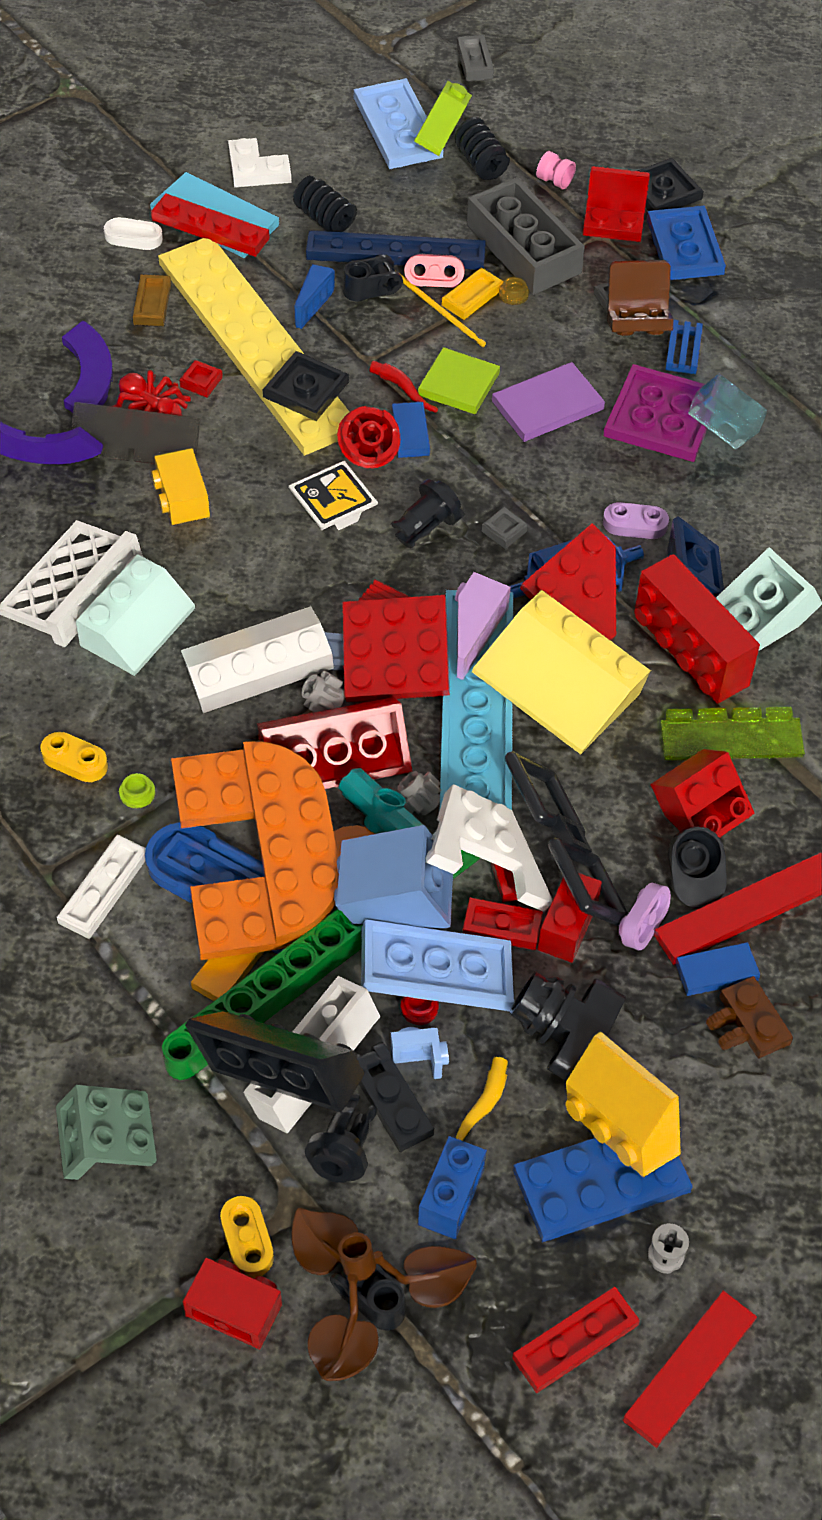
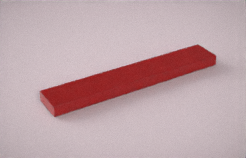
[654,852,822,964]

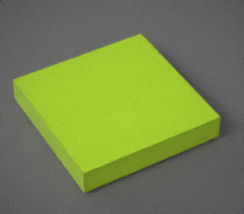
[418,347,500,414]

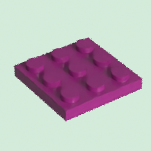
[603,364,722,462]

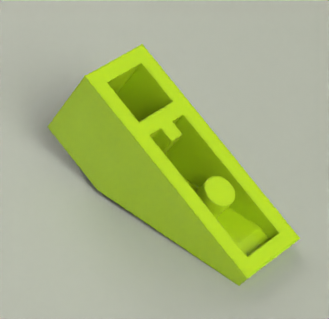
[414,81,472,156]

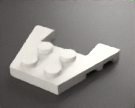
[426,784,553,912]

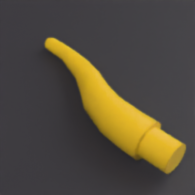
[456,1057,508,1141]

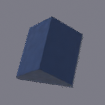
[667,516,724,598]

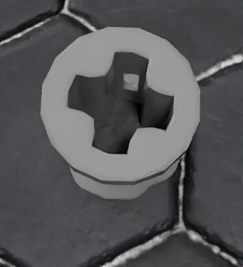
[648,1223,689,1274]

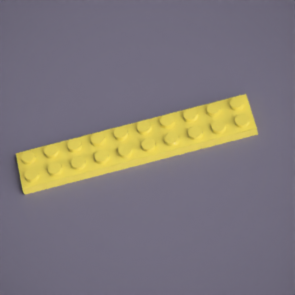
[158,238,349,456]

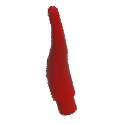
[370,361,438,413]

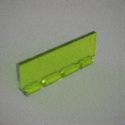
[661,707,805,760]

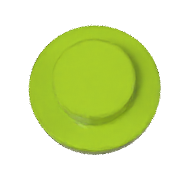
[119,773,155,808]

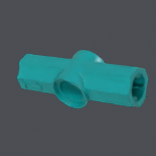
[339,768,429,834]

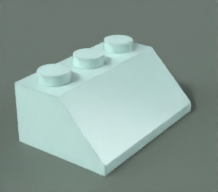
[76,554,195,676]

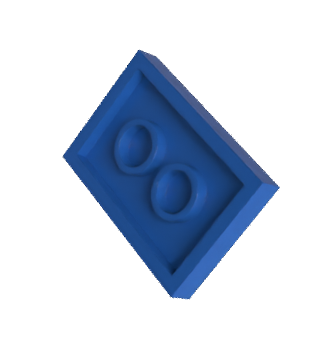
[647,206,726,280]

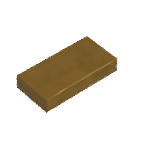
[133,275,171,326]

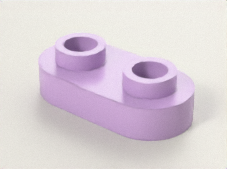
[603,502,669,539]
[619,883,671,950]

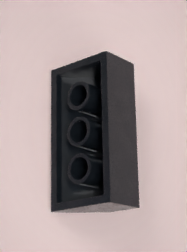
[185,1011,365,1113]

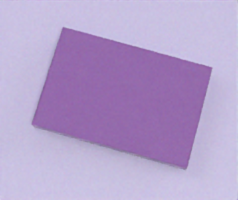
[492,362,605,442]

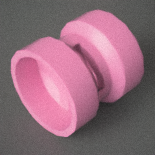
[536,151,576,189]

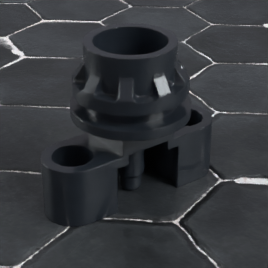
[509,971,626,1081]

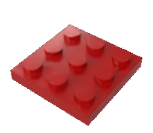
[343,595,450,702]

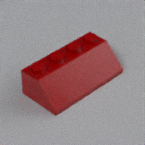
[257,697,413,789]

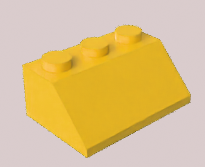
[566,1032,681,1177]

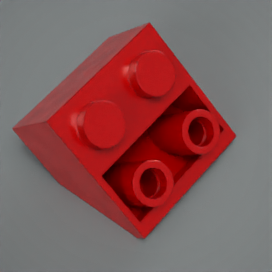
[650,749,755,838]

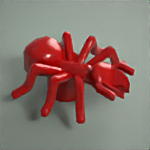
[107,370,191,436]

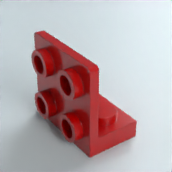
[583,166,650,242]

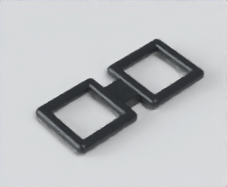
[505,751,628,926]

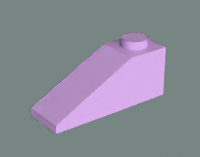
[455,572,510,680]

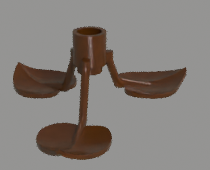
[292,1208,477,1381]

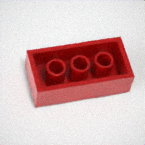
[634,554,760,704]

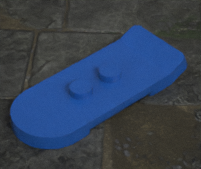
[145,822,285,954]

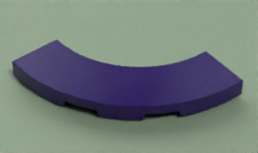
[62,321,113,423]
[0,422,103,464]

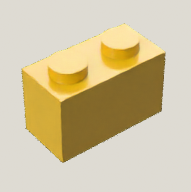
[151,448,210,525]

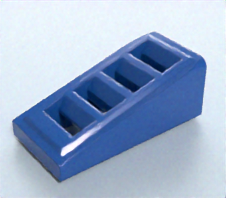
[294,264,335,329]

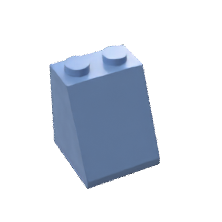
[334,825,453,928]

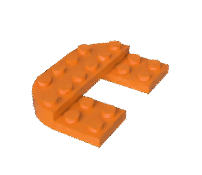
[171,741,339,960]

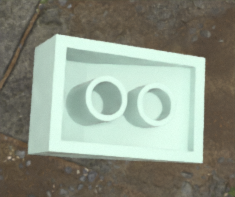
[716,548,822,650]

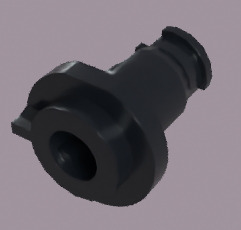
[391,479,466,548]
[305,1094,377,1183]

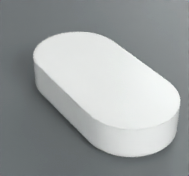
[104,217,163,250]

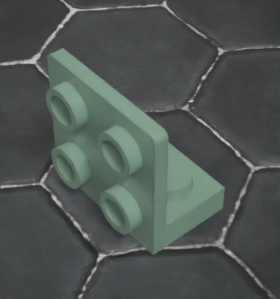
[56,1085,157,1180]

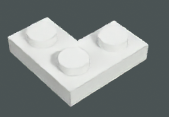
[228,138,291,187]

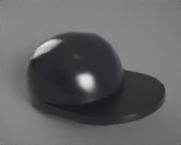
[668,826,727,908]

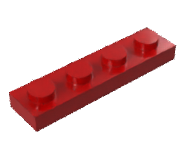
[151,193,270,257]

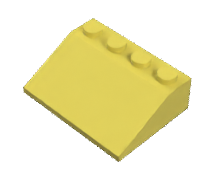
[472,590,651,755]

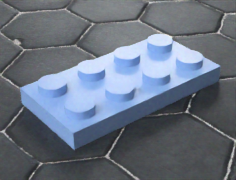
[354,78,443,169]
[361,919,514,1011]

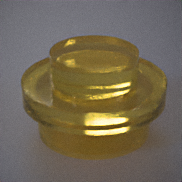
[499,277,529,305]

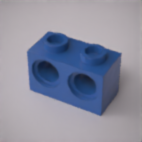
[418,1136,487,1240]

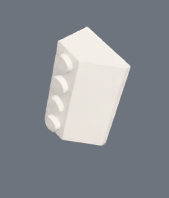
[181,606,334,713]

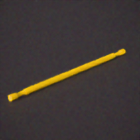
[395,271,486,347]

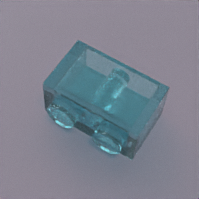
[688,373,768,450]

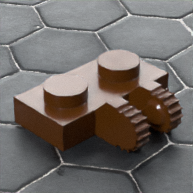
[706,976,793,1059]

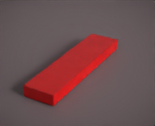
[623,1290,757,1448]

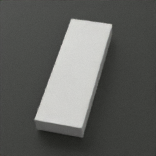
[57,834,146,939]

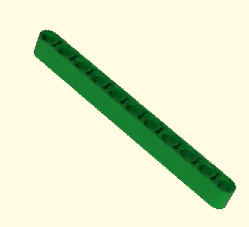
[162,850,480,1080]

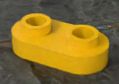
[40,732,108,782]
[220,1196,274,1278]

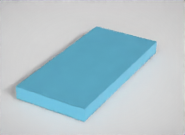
[150,172,279,258]

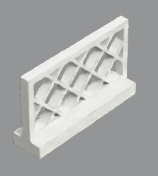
[0,520,143,647]

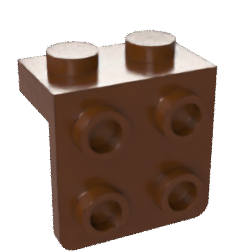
[607,260,674,336]

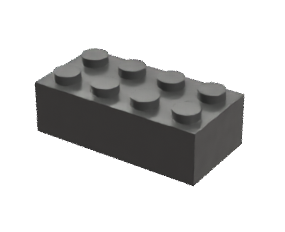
[467,177,585,295]

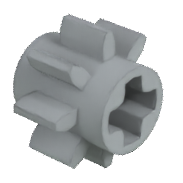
[302,671,345,712]
[397,771,441,815]

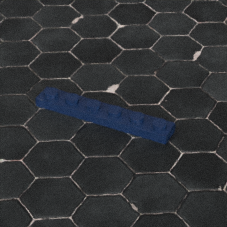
[306,230,486,270]

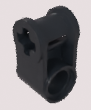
[343,255,403,302]
[330,1264,406,1331]

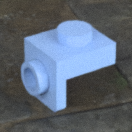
[391,1027,449,1079]

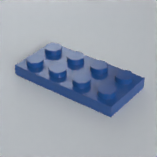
[513,1138,693,1243]

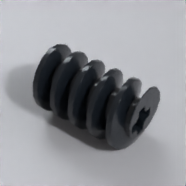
[455,117,510,180]
[293,175,357,232]

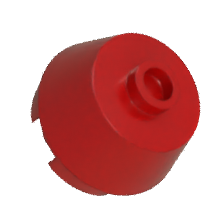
[337,406,401,468]

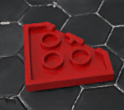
[520,523,616,641]

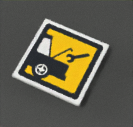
[289,461,378,530]

